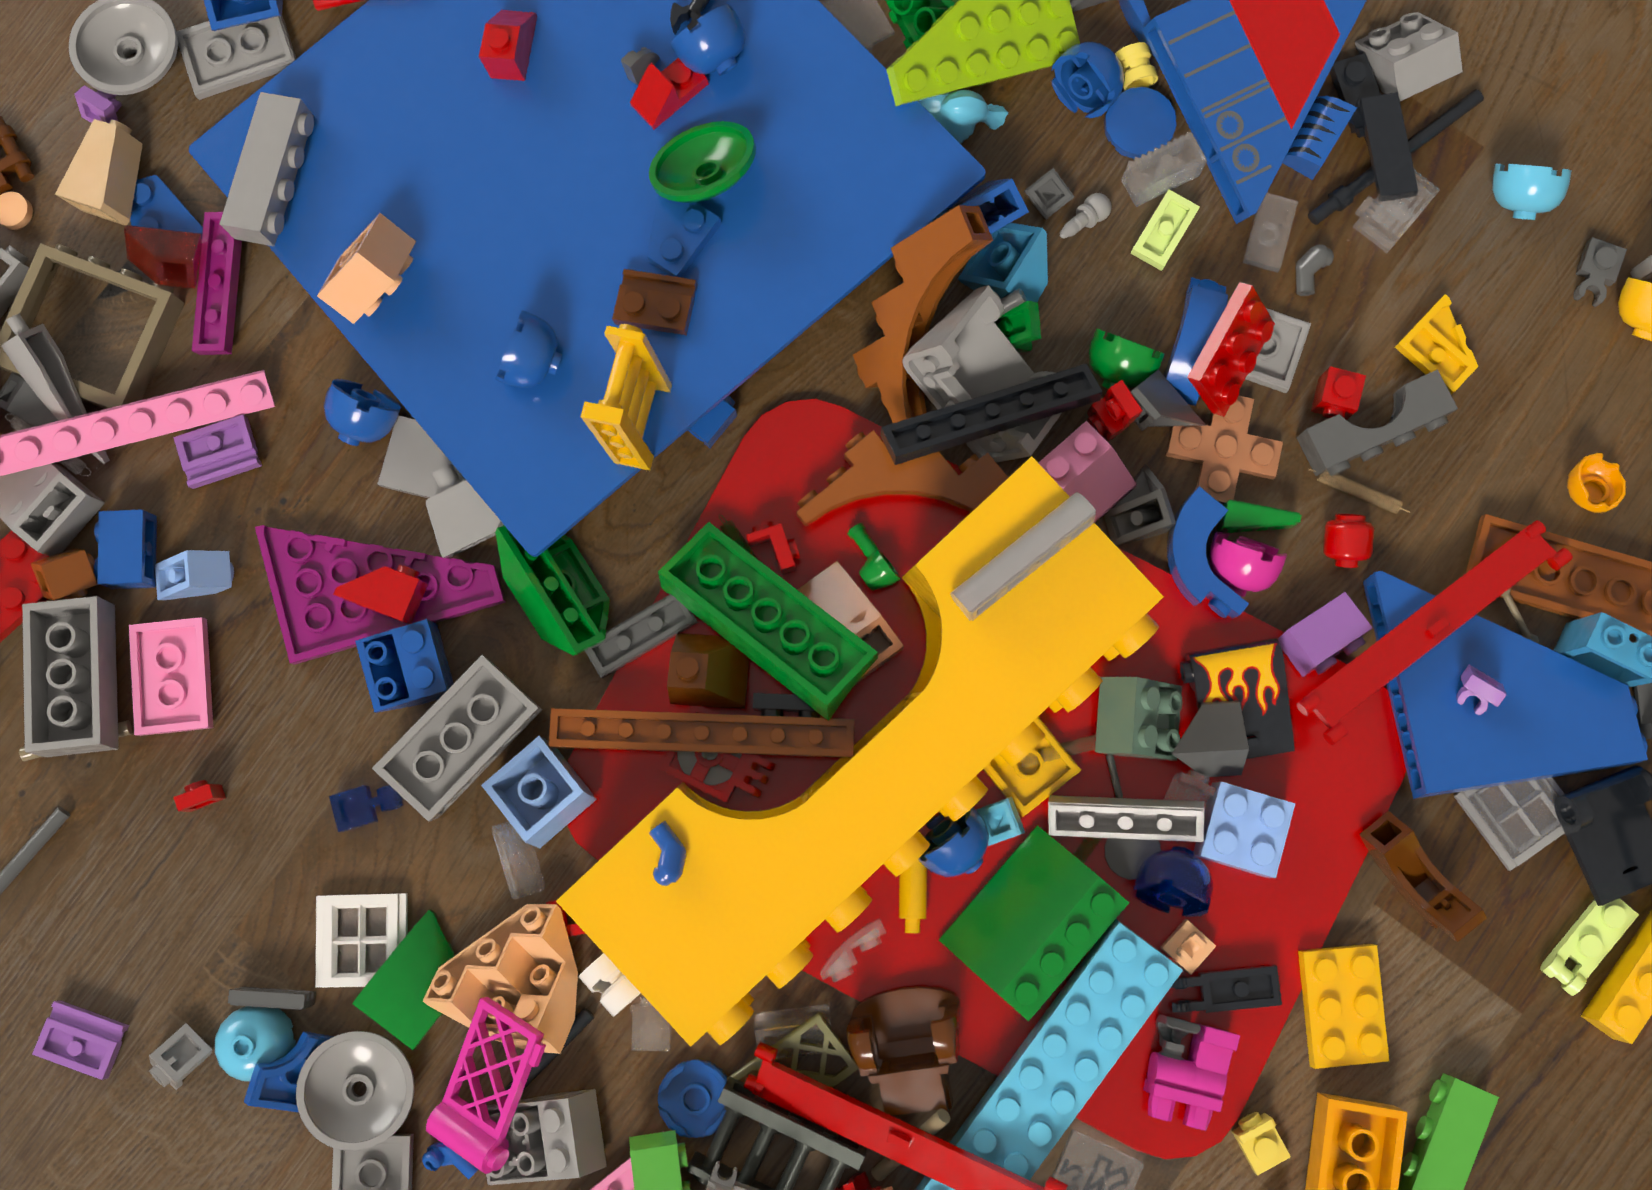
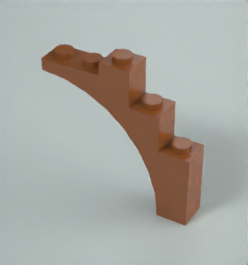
[853,205,993,423]
[796,430,1008,527]

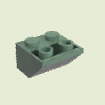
[1095,677,1183,761]

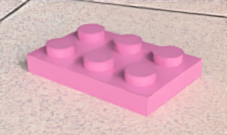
[129,617,213,736]

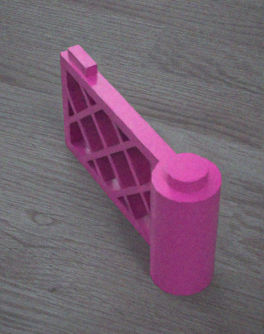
[426,997,546,1174]

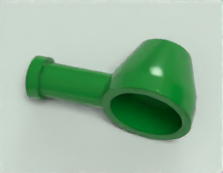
[847,523,901,591]

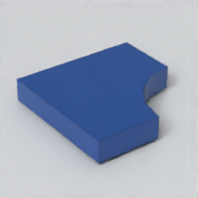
[244,1031,334,1112]

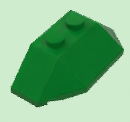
[495,525,610,656]

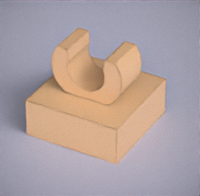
[1160,919,1216,974]

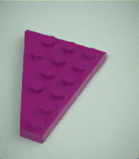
[255,525,506,665]

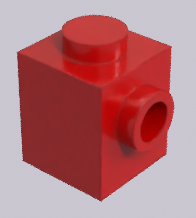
[1311,366,1366,420]

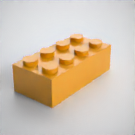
[1305,1092,1407,1190]

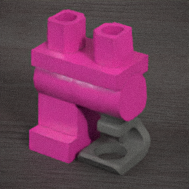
[1143,1014,1240,1131]

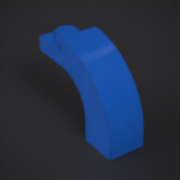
[1163,277,1228,406]
[1167,486,1249,619]

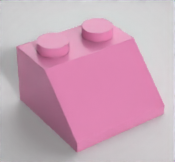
[1038,421,1137,523]

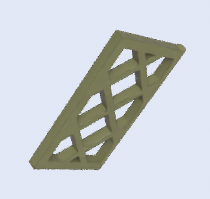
[727,1012,859,1088]

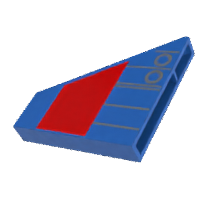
[1142,0,1366,224]

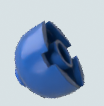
[670,4,745,76]
[1051,42,1125,118]
[495,310,562,388]
[324,379,401,446]
[918,807,989,877]

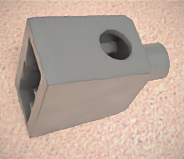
[426,464,504,558]

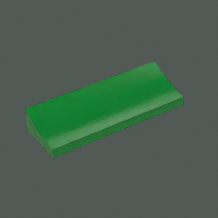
[658,522,878,721]

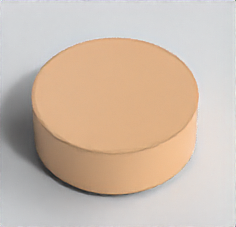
[0,192,33,230]

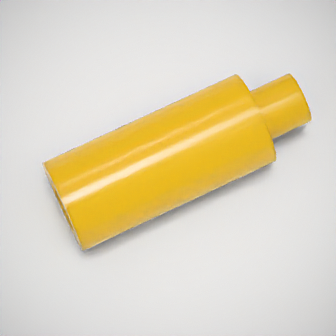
[899,860,927,933]

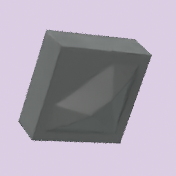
[1024,168,1075,220]

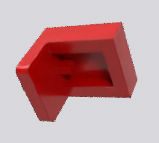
[746,521,801,575]

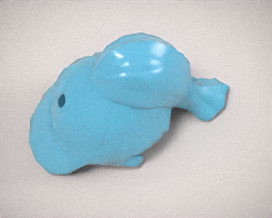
[918,89,1009,143]

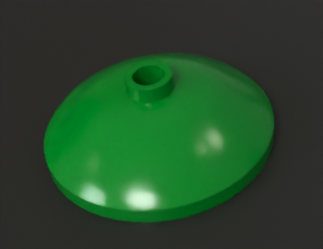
[649,121,756,203]

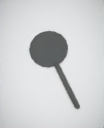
[1104,754,1161,880]

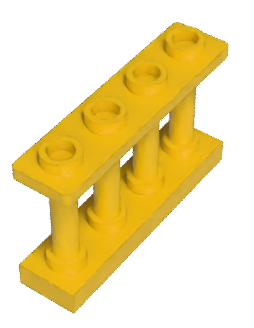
[580,324,672,471]

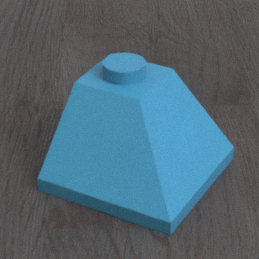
[958,223,1048,302]

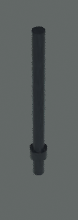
[1308,89,1484,225]

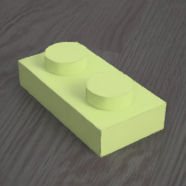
[1131,189,1200,271]

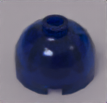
[1134,846,1213,917]

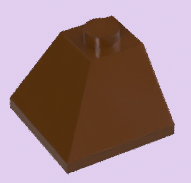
[667,633,750,709]

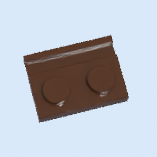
[612,269,698,336]

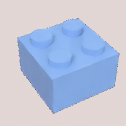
[481,736,597,848]
[1192,782,1295,878]

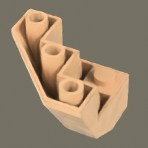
[423,904,578,1054]

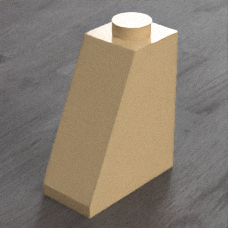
[55,119,143,226]

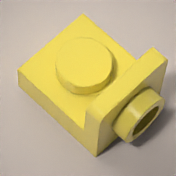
[1232,1112,1291,1176]

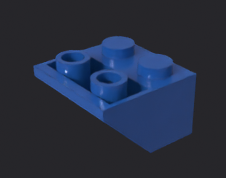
[355,619,454,713]

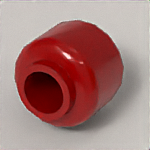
[1323,513,1374,568]

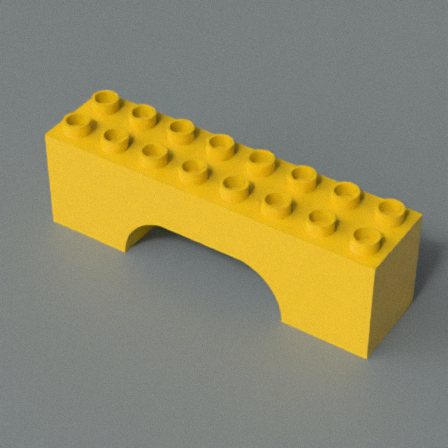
[556,456,1164,1047]

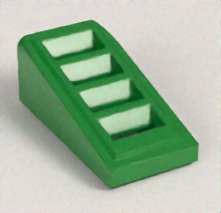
[1217,499,1302,533]

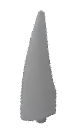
[1,313,110,464]

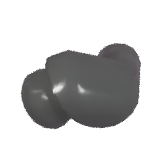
[1295,245,1334,296]

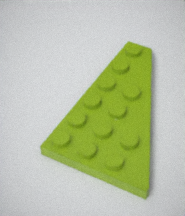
[886,0,1080,106]

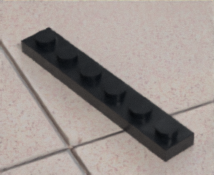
[880,363,1103,465]

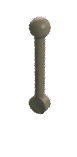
[1501,588,1539,643]

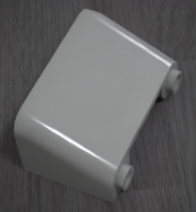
[902,285,1062,463]

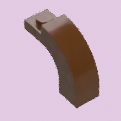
[1359,811,1487,942]

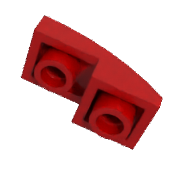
[1087,380,1143,442]

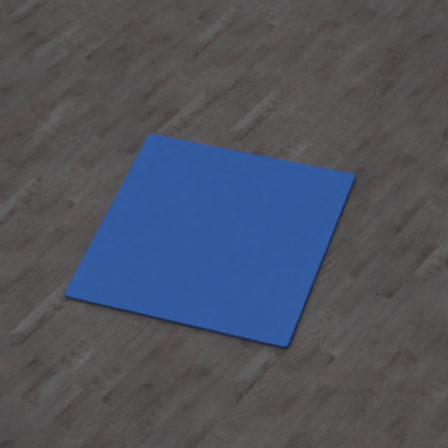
[189,0,986,557]

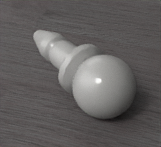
[1060,193,1112,238]

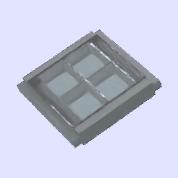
[1453,778,1564,871]

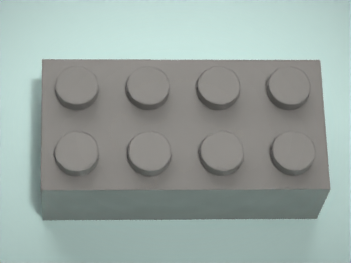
[22,596,119,757]

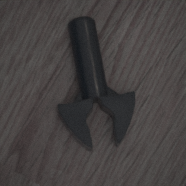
[670,0,710,35]

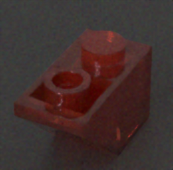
[124,225,202,289]

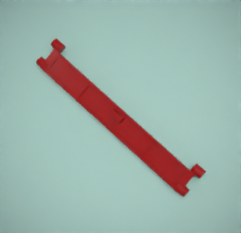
[1297,520,1573,745]
[744,1041,1068,1190]

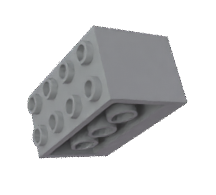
[372,655,543,822]

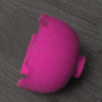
[1208,532,1287,597]

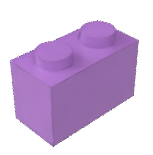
[1278,592,1373,677]

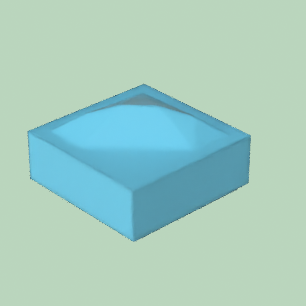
[977,797,1025,846]

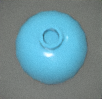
[1492,164,1572,220]
[215,1006,296,1081]

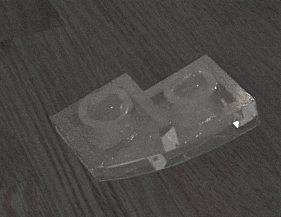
[820,917,886,982]

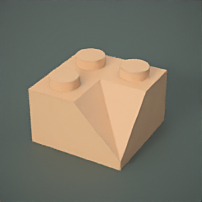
[317,213,416,324]

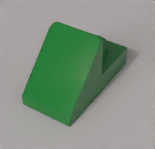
[994,301,1041,352]

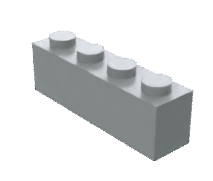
[220,92,314,246]

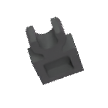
[1573,237,1627,307]

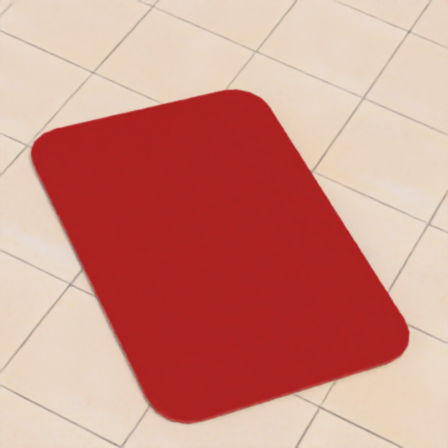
[567,399,1406,1159]

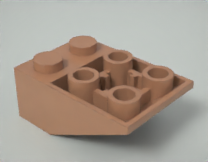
[797,561,904,685]

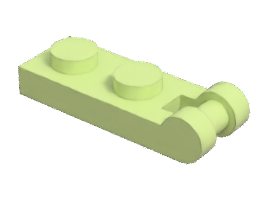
[1540,898,1639,996]

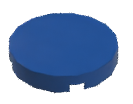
[1104,87,1177,159]
[658,1059,728,1138]

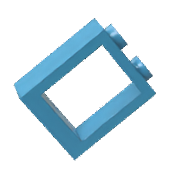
[1553,612,1652,687]

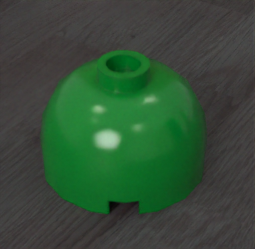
[1089,328,1165,389]

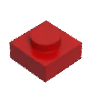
[173,780,226,812]

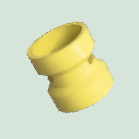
[1115,42,1158,91]

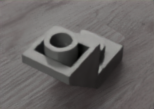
[0,372,58,426]

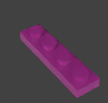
[192,212,242,355]

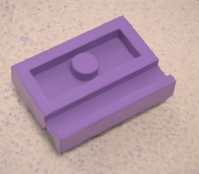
[173,414,262,489]
[32,1000,129,1080]

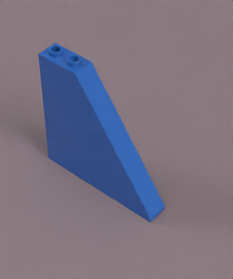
[1363,571,1648,799]

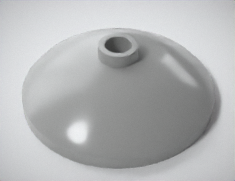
[69,0,178,95]
[296,1031,415,1151]

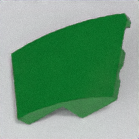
[352,909,454,1050]

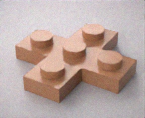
[1165,396,1283,505]

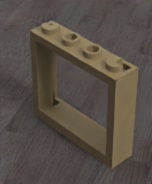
[0,243,185,409]

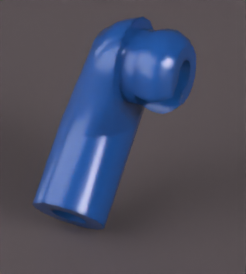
[649,821,687,886]
[422,1142,479,1180]

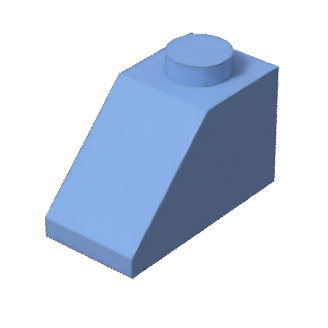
[155,550,234,600]

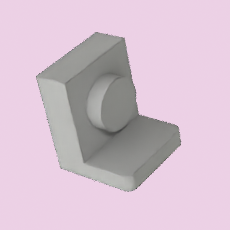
[149,1023,212,1090]

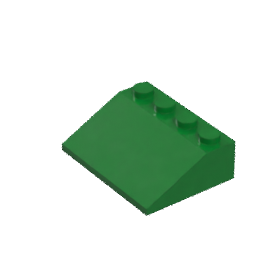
[939,825,1129,1021]

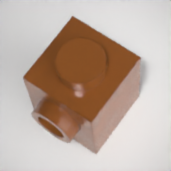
[31,548,98,600]

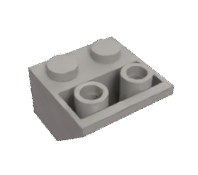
[1355,12,1463,101]

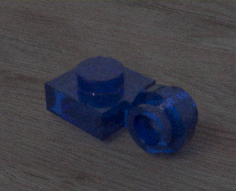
[329,785,404,832]

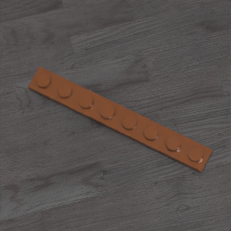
[549,708,855,758]

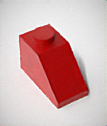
[479,10,537,81]
[333,564,428,624]

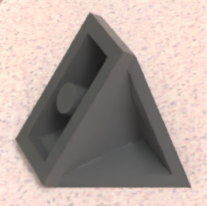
[1131,370,1206,431]
[1104,464,1176,546]
[1172,700,1249,777]

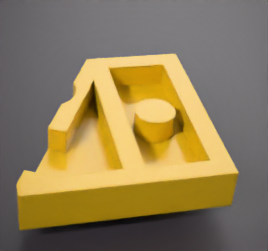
[1395,294,1478,395]

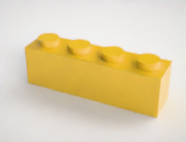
[1581,910,1652,1044]

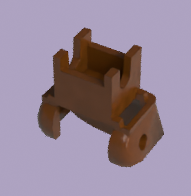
[846,986,960,1118]

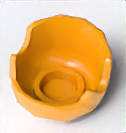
[1567,453,1626,513]

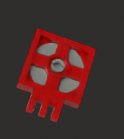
[659,706,775,803]

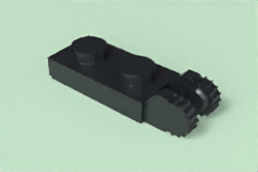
[1171,965,1282,1013]

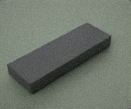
[585,594,698,679]

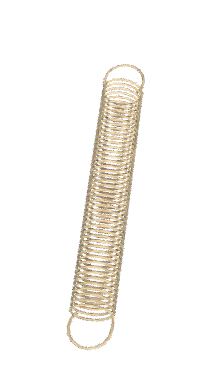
[1309,469,1410,514]

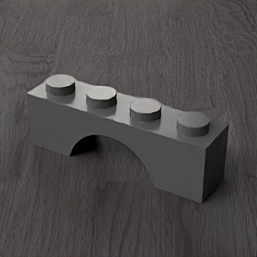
[1296,370,1458,477]

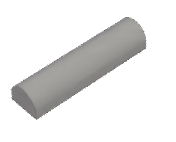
[950,492,1096,621]
[1048,795,1204,842]

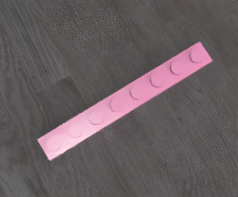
[0,370,275,476]

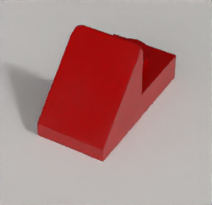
[630,58,709,130]

